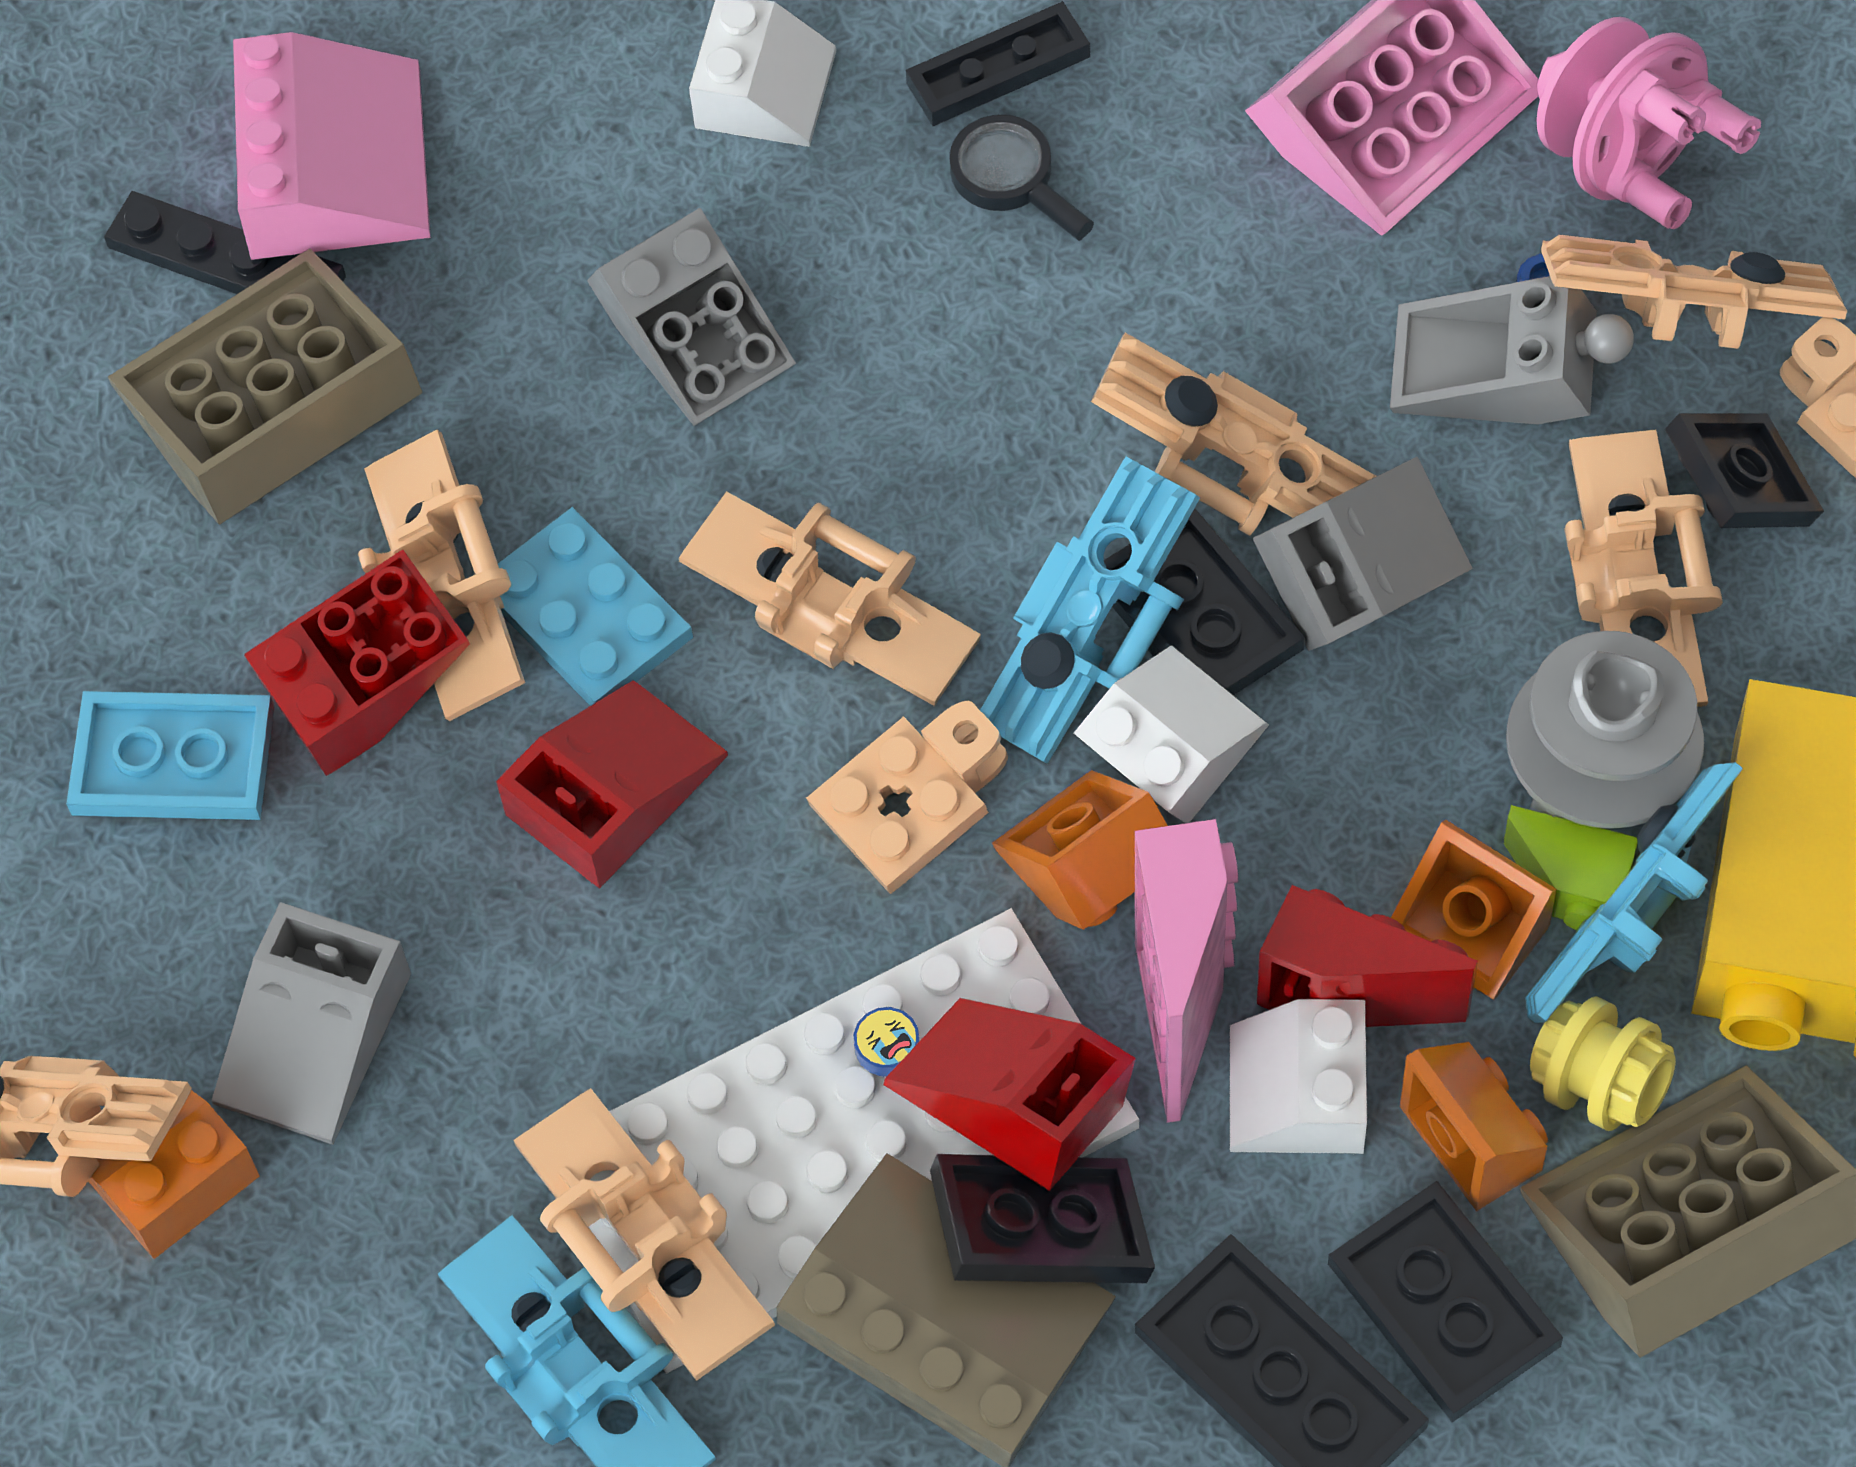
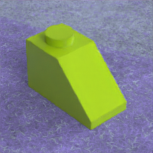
[1503,805,1638,930]

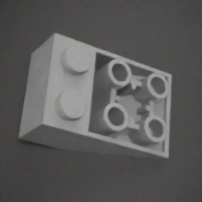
[587,208,796,426]
[1253,456,1473,651]
[211,902,411,1145]

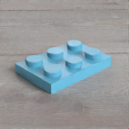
[498,507,693,706]
[66,691,275,820]

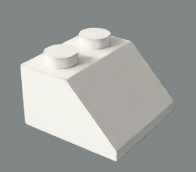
[689,0,836,147]
[1074,645,1269,823]
[1230,999,1367,1154]

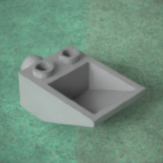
[1390,276,1634,424]

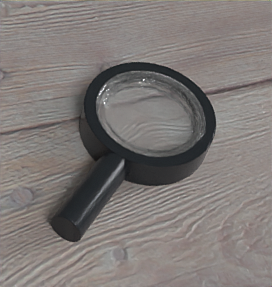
[949,115,1094,241]

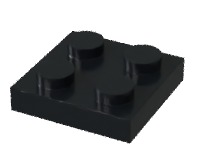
[1665,413,1824,528]

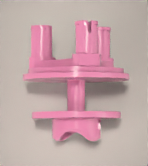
[1537,17,1761,229]

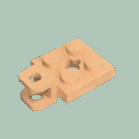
[1780,317,1856,478]
[806,701,1008,894]

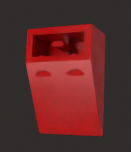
[244,549,470,776]
[496,680,728,889]
[1257,885,1478,1027]
[883,998,1136,1191]

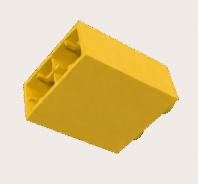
[1691,679,1856,1058]

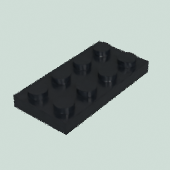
[1135,1234,1429,1467]

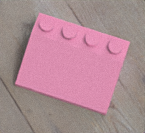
[1245,0,1539,236]
[233,32,431,260]
[1135,819,1238,1123]

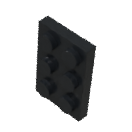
[1104,508,1305,695]
[930,1154,1155,1283]
[1328,1181,1563,1422]

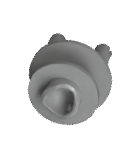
[1506,631,1704,828]

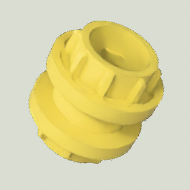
[1530,996,1676,1131]

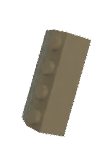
[108,248,423,525]
[1520,1065,1856,1358]
[777,1153,1116,1467]

